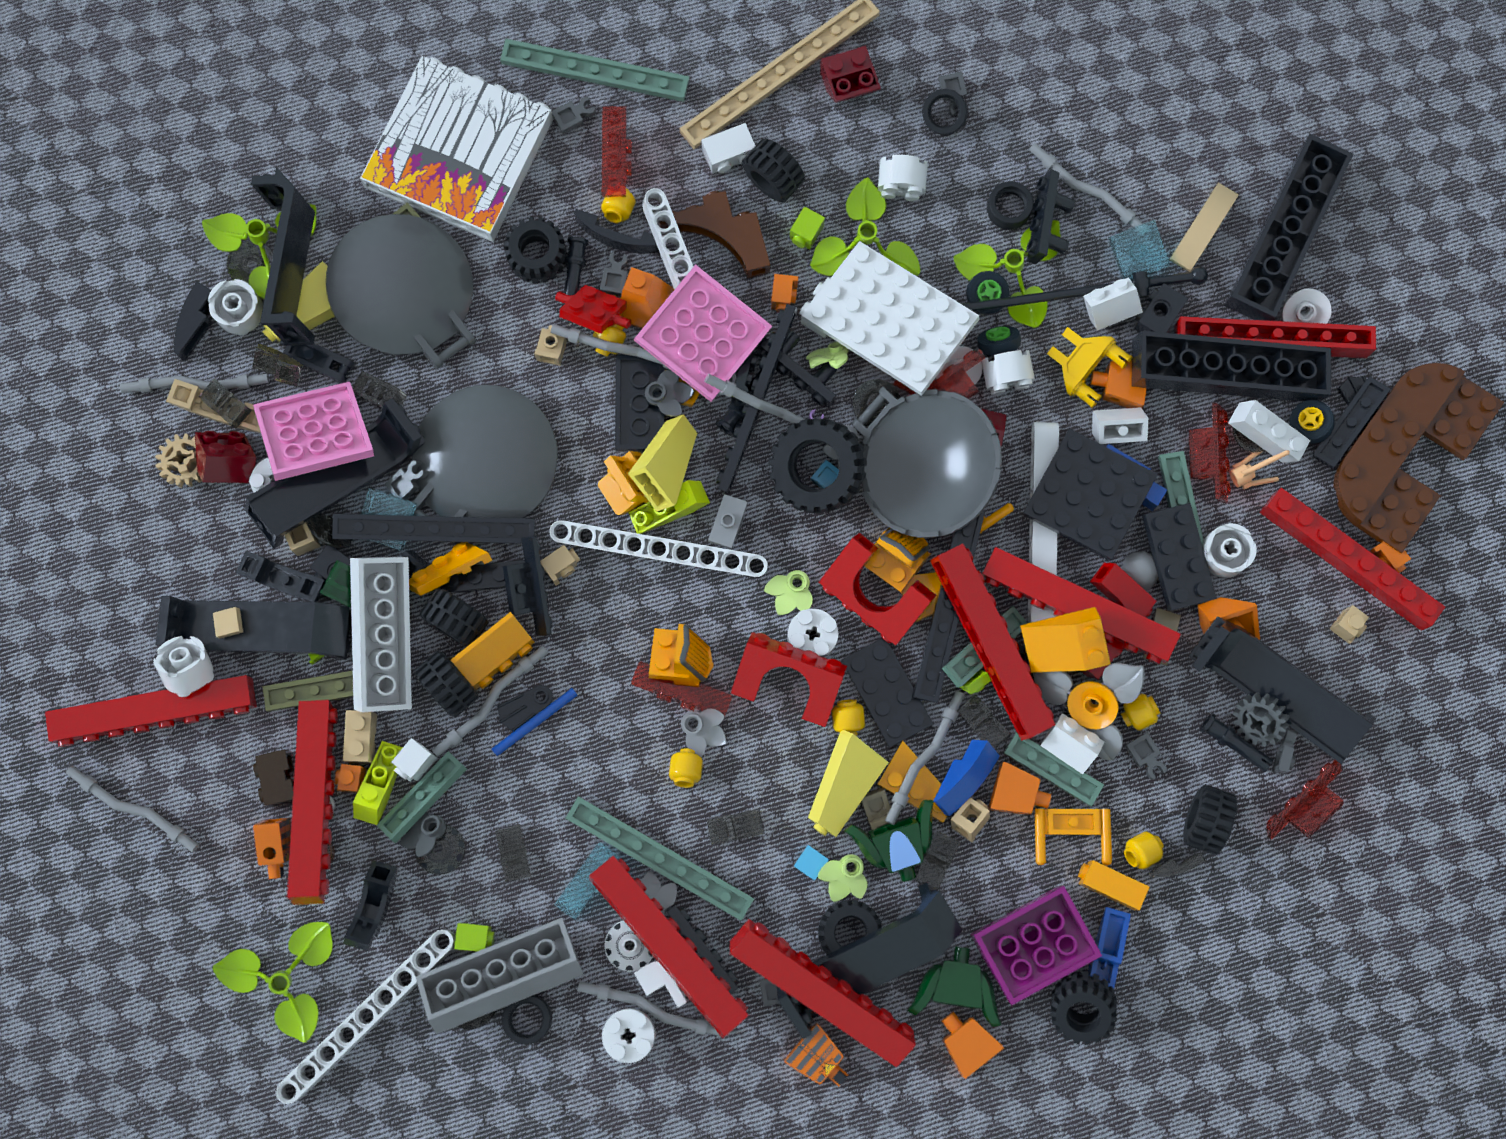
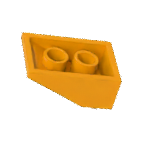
[1020,607,1110,672]

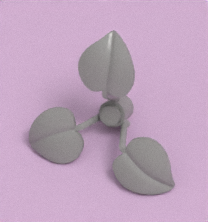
[1033,663,1144,761]

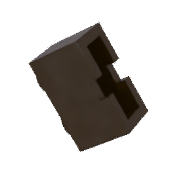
[253,749,295,807]

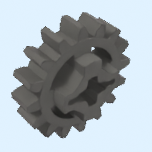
[1233,692,1290,747]

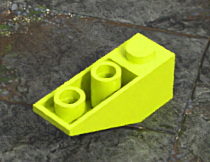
[629,480,710,534]
[353,741,403,825]

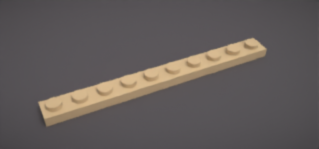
[679,0,880,150]

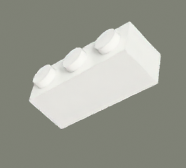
[1228,400,1310,463]

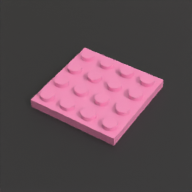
[634,264,772,402]
[253,381,374,481]

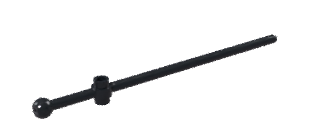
[962,266,1208,312]

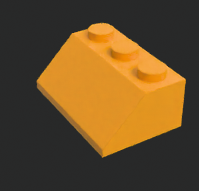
[451,612,535,690]

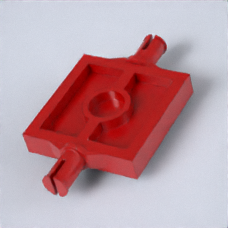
[555,285,631,334]

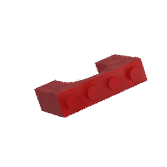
[818,533,937,646]
[1081,562,1157,679]
[731,632,847,727]

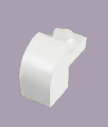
[634,961,688,1007]

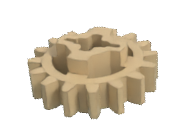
[155,434,201,488]

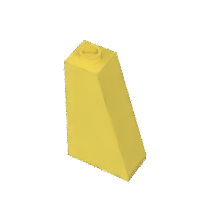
[262,261,335,343]
[628,414,697,511]
[808,730,889,837]

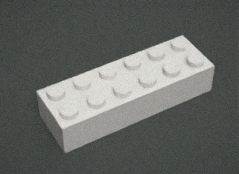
[350,557,412,712]

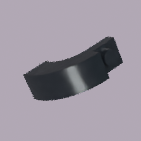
[343,860,398,951]

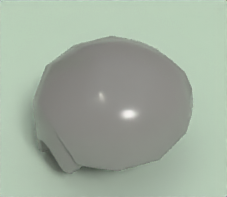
[1122,551,1158,591]

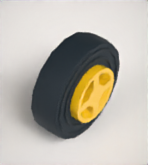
[1289,400,1335,444]

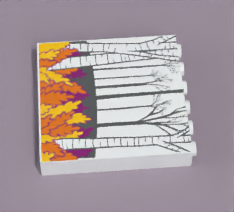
[360,56,553,242]

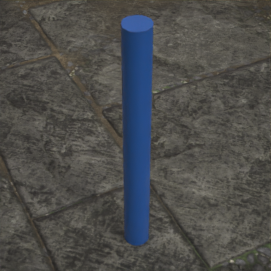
[491,688,578,757]

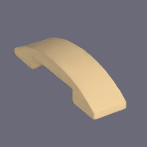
[1170,183,1238,272]
[166,379,261,433]

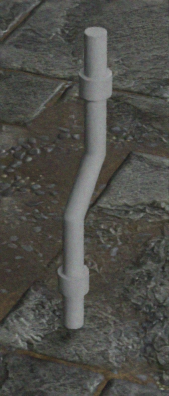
[1029,143,1149,236]
[551,324,670,370]
[704,373,804,424]
[120,374,269,393]
[432,645,548,757]
[885,691,965,825]
[66,766,199,853]
[577,981,726,1038]

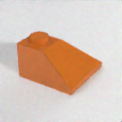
[620,267,674,329]
[1198,597,1260,640]

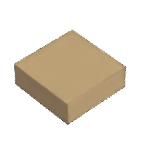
[213,607,243,638]

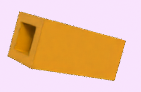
[1078,860,1149,911]

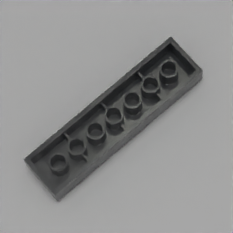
[1224,134,1353,321]
[1132,331,1331,402]

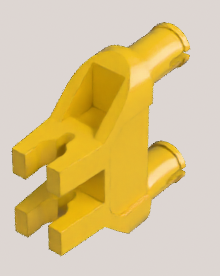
[1047,327,1133,408]

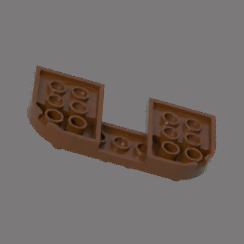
[1333,363,1504,553]

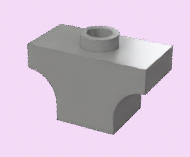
[708,494,748,550]

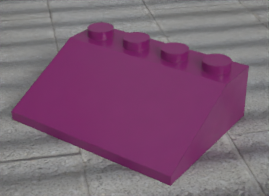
[970,886,1102,1005]

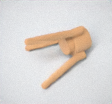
[1229,448,1290,490]

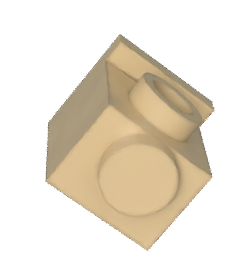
[534,325,567,366]
[541,545,580,586]
[1330,605,1369,644]
[951,797,990,842]

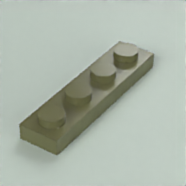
[262,671,353,712]

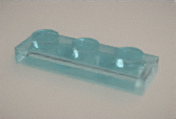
[554,842,620,920]

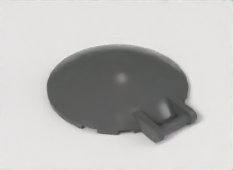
[326,214,476,370]
[405,385,558,544]
[851,386,1002,538]

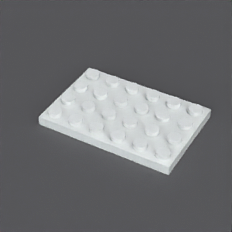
[802,241,979,396]

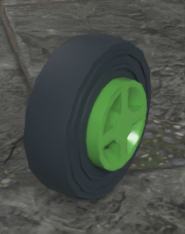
[966,271,1010,315]
[977,326,1021,356]

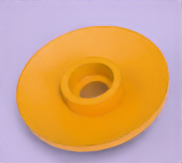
[1067,682,1118,729]

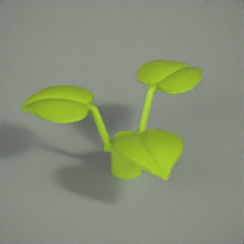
[810,177,920,276]
[202,204,317,299]
[953,220,1061,328]
[212,922,333,1043]

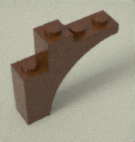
[659,191,770,279]

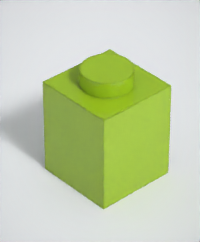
[790,206,825,249]
[454,923,495,951]

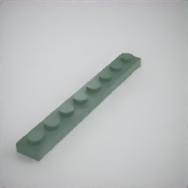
[500,39,689,102]
[565,796,754,921]

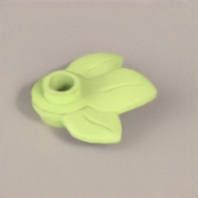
[806,342,849,369]
[764,570,813,615]
[818,854,867,902]

